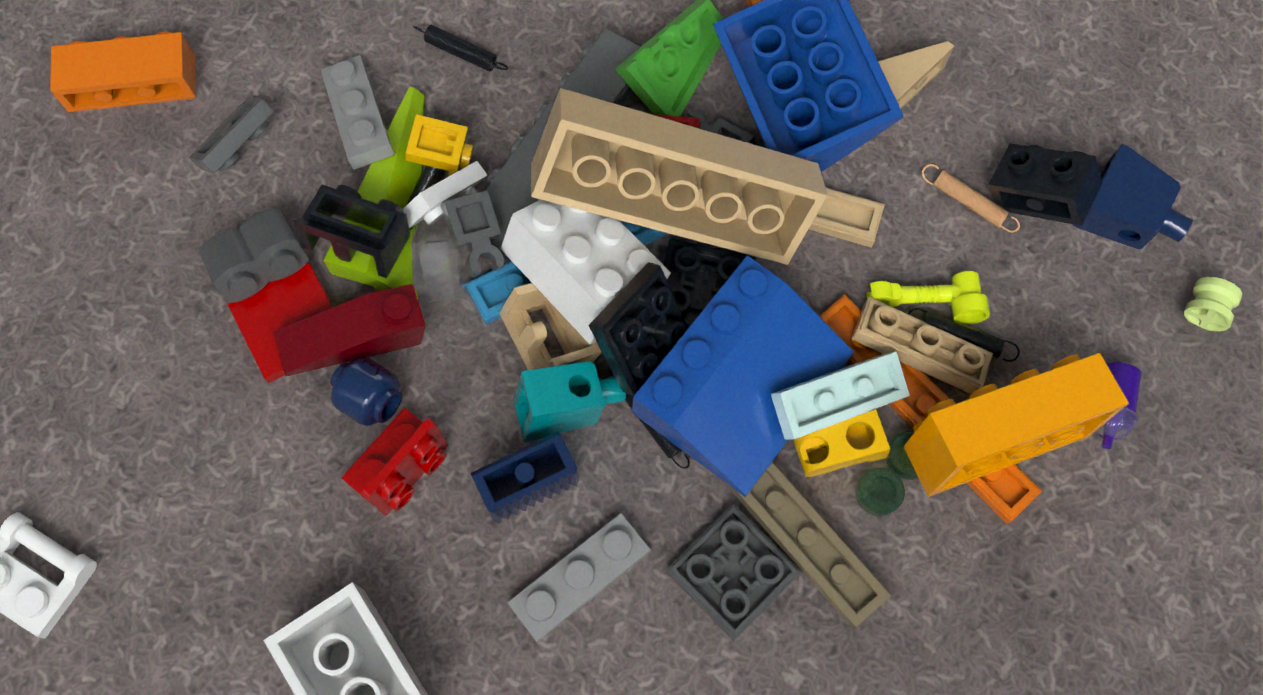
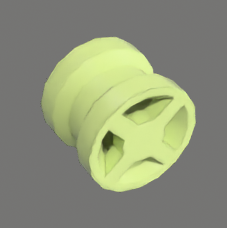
[1184,277,1243,331]

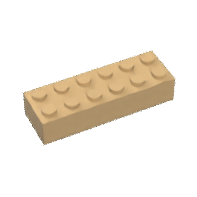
[531,88,828,265]

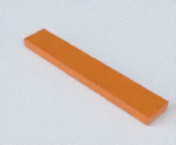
[819,294,1042,524]

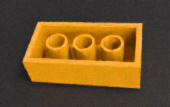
[903,353,1129,497]

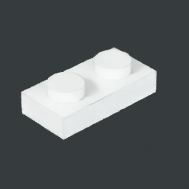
[402,161,487,228]

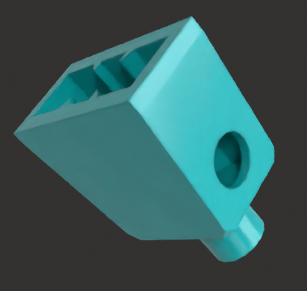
[513,361,626,443]

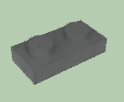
[189,97,274,173]

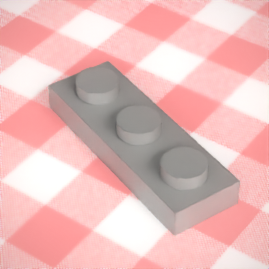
[321,55,395,170]
[507,513,651,643]

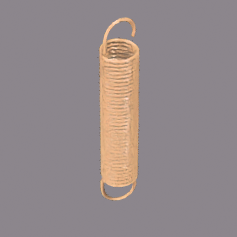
[922,164,1020,233]

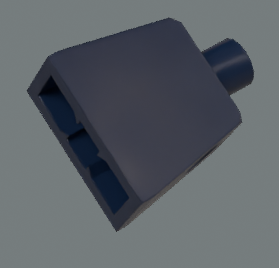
[1073,143,1193,249]

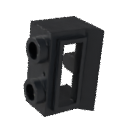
[293,184,410,279]

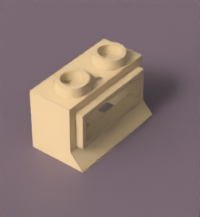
[499,283,602,370]

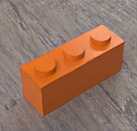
[50,32,196,112]

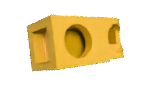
[793,409,890,477]

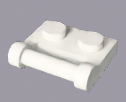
[0,512,97,639]

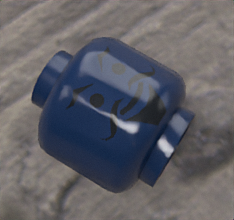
[330,357,403,426]

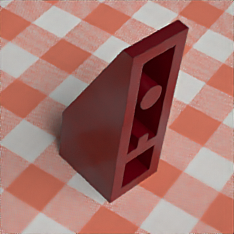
[273,284,426,377]

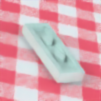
[771,351,910,440]

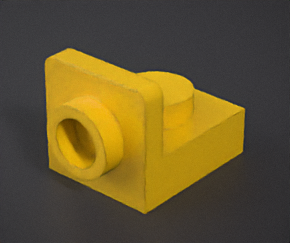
[406,114,473,177]

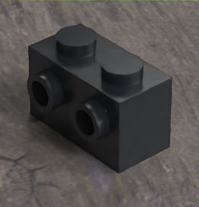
[988,143,1102,226]

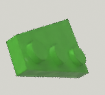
[615,0,724,116]

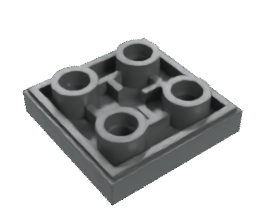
[666,504,802,642]

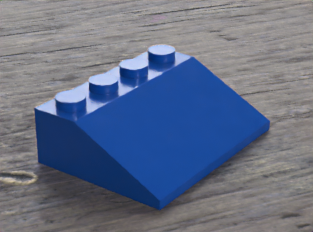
[713,0,904,172]
[632,255,854,497]

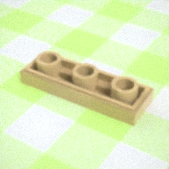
[851,297,993,394]

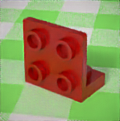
[341,408,448,516]

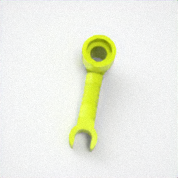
[866,271,990,324]

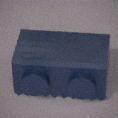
[471,431,579,524]

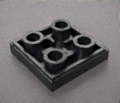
[663,238,756,328]
[588,262,688,396]

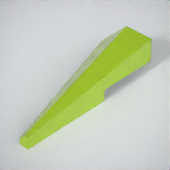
[323,86,425,299]

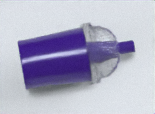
[1095,362,1142,449]

